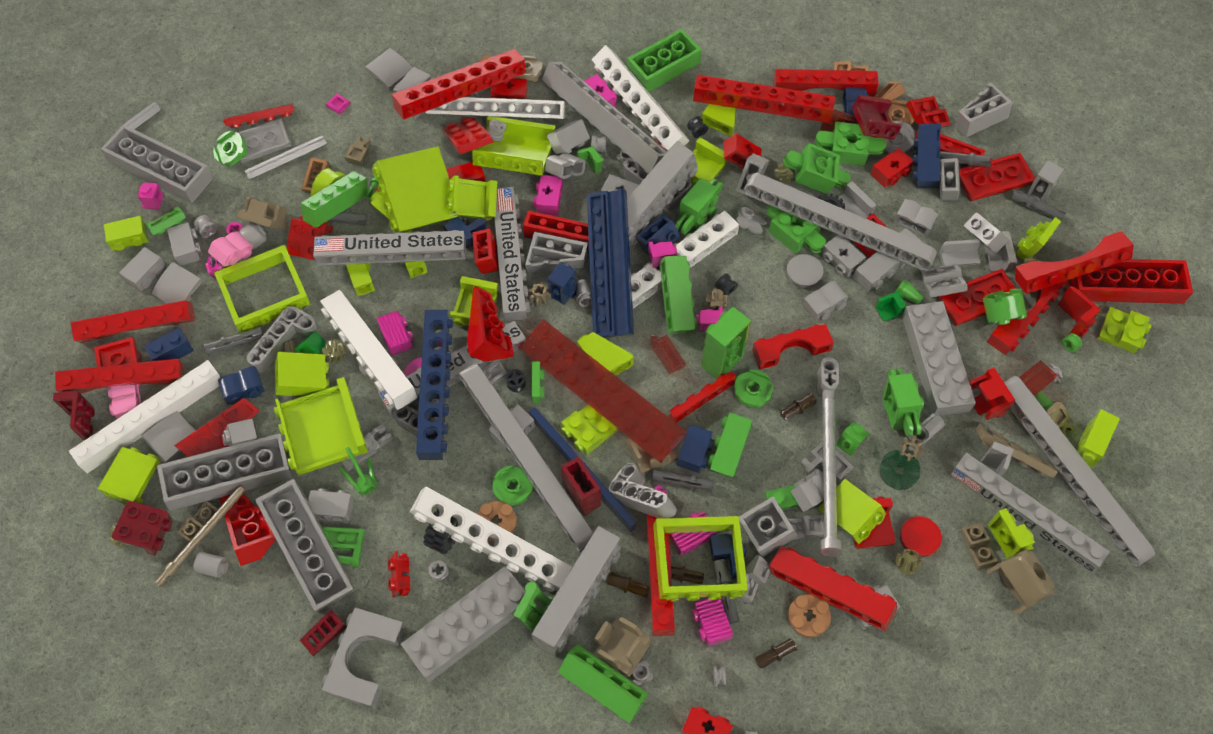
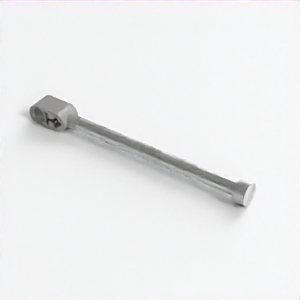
[817,357,842,557]

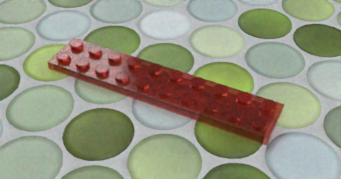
[518,319,686,464]

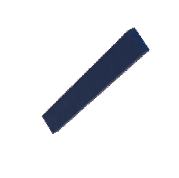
[529,408,636,533]

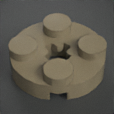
[515,56,543,82]

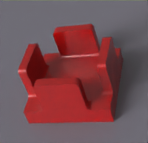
[94,337,143,367]
[969,367,1015,420]

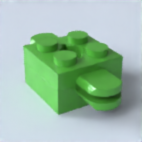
[815,122,886,166]
[783,143,851,194]
[676,178,724,235]
[766,204,826,254]
[883,368,924,436]

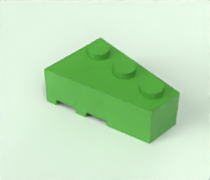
[708,413,753,478]

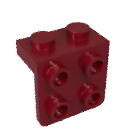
[53,390,95,441]
[112,501,173,556]

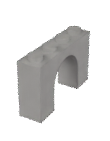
[321,608,405,709]

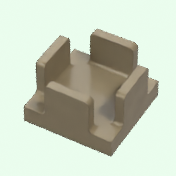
[237,197,288,229]
[625,423,678,475]
[593,617,652,677]

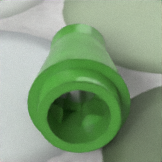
[895,280,924,305]

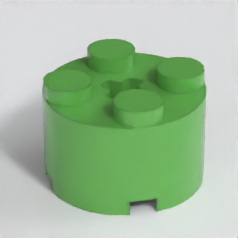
[983,289,1027,325]

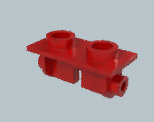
[388,551,411,597]

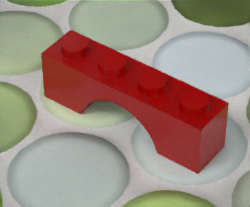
[752,324,834,370]

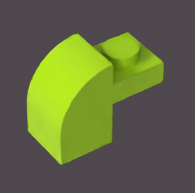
[310,168,345,197]

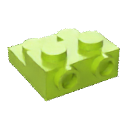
[1015,217,1061,261]
[1097,307,1152,354]
[561,402,617,455]
[988,508,1035,558]

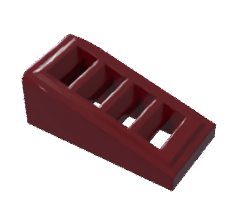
[300,609,347,656]

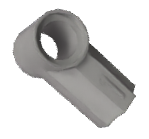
[908,413,945,449]

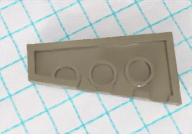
[976,423,1058,478]

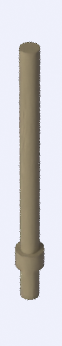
[155,485,246,587]

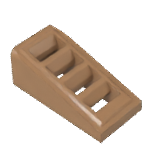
[874,81,906,101]
[301,157,330,193]

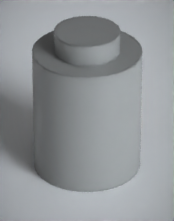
[193,552,229,578]

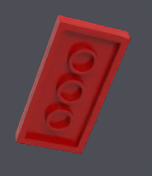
[442,117,493,154]
[959,153,1035,202]
[937,268,1016,327]

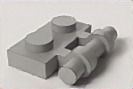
[801,441,854,482]

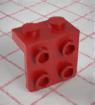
[286,216,334,260]
[1058,286,1101,338]
[853,496,895,549]

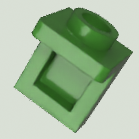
[577,146,604,174]
[836,422,869,456]

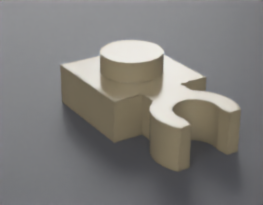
[345,135,371,166]
[1046,402,1074,437]

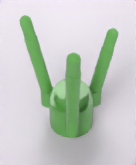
[339,447,378,495]

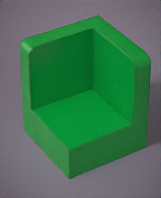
[875,291,907,322]
[294,331,326,354]

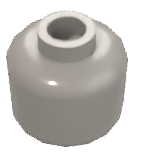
[239,222,267,249]

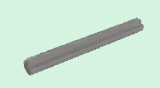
[244,135,326,179]

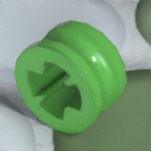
[1062,333,1082,353]

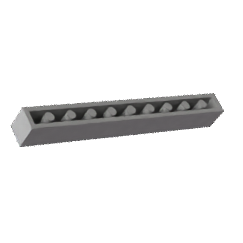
[542,62,667,174]

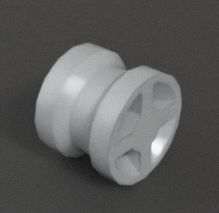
[487,120,506,141]
[591,136,606,154]
[194,215,217,238]

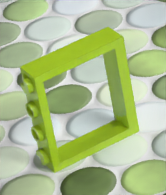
[214,245,311,333]
[653,516,748,602]

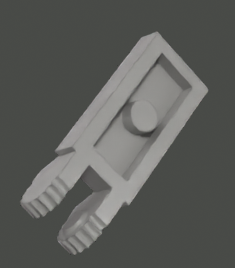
[341,425,393,471]

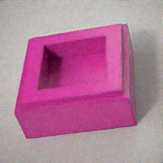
[326,94,350,115]

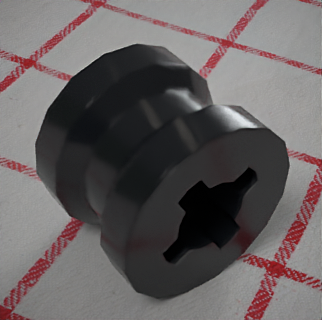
[687,116,708,138]
[715,273,738,296]
[506,369,526,392]

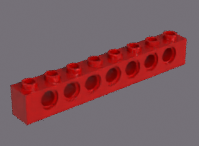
[392,49,526,120]
[693,74,835,123]

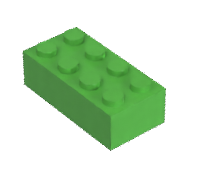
[627,29,702,92]
[701,307,751,379]

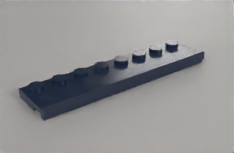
[587,188,634,338]

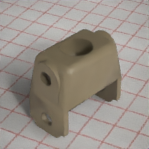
[986,549,1055,615]

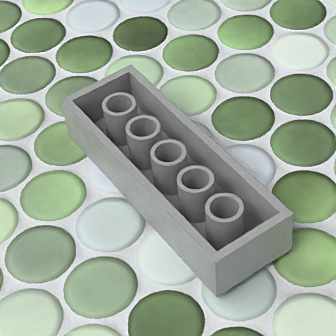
[101,124,213,203]
[627,141,698,246]
[902,301,976,416]
[157,434,292,511]
[255,479,355,612]
[532,526,622,657]
[401,566,526,683]

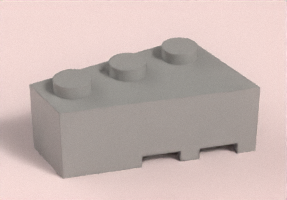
[956,82,1013,137]
[525,232,589,273]

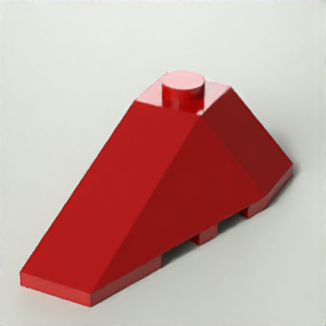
[467,286,514,362]
[219,493,276,566]

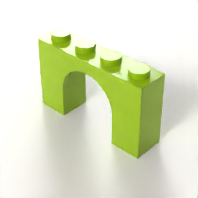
[346,230,428,297]

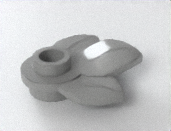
[736,207,767,234]

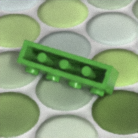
[301,171,368,228]
[659,256,697,334]
[558,644,649,723]

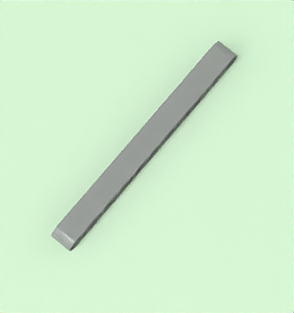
[744,173,937,270]
[458,363,594,552]
[1004,376,1155,567]

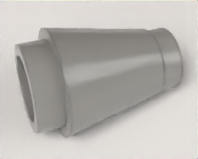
[576,279,592,307]

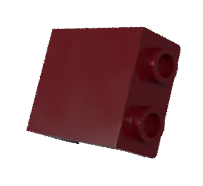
[852,95,901,140]

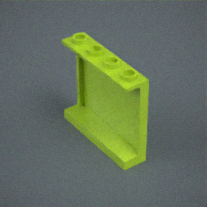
[472,116,556,175]
[372,146,460,233]
[274,377,368,476]

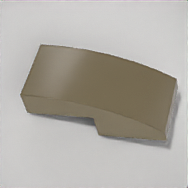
[177,501,219,542]
[961,523,998,570]

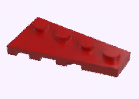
[174,398,259,457]

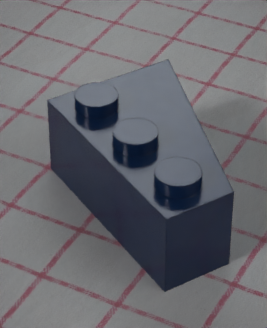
[913,124,941,188]

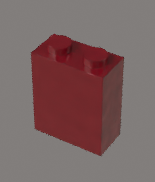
[561,456,601,516]

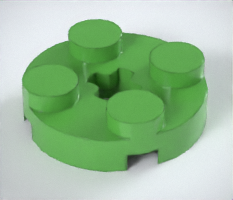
[213,131,248,167]
[734,370,773,408]
[493,466,533,506]

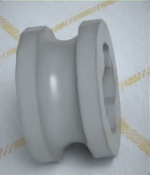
[429,560,448,581]
[713,666,726,686]

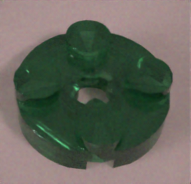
[879,450,921,490]

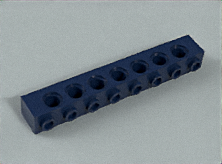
[416,310,453,460]

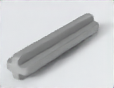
[115,102,161,133]

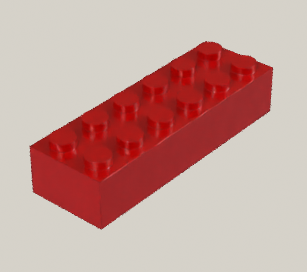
[1069,258,1193,304]

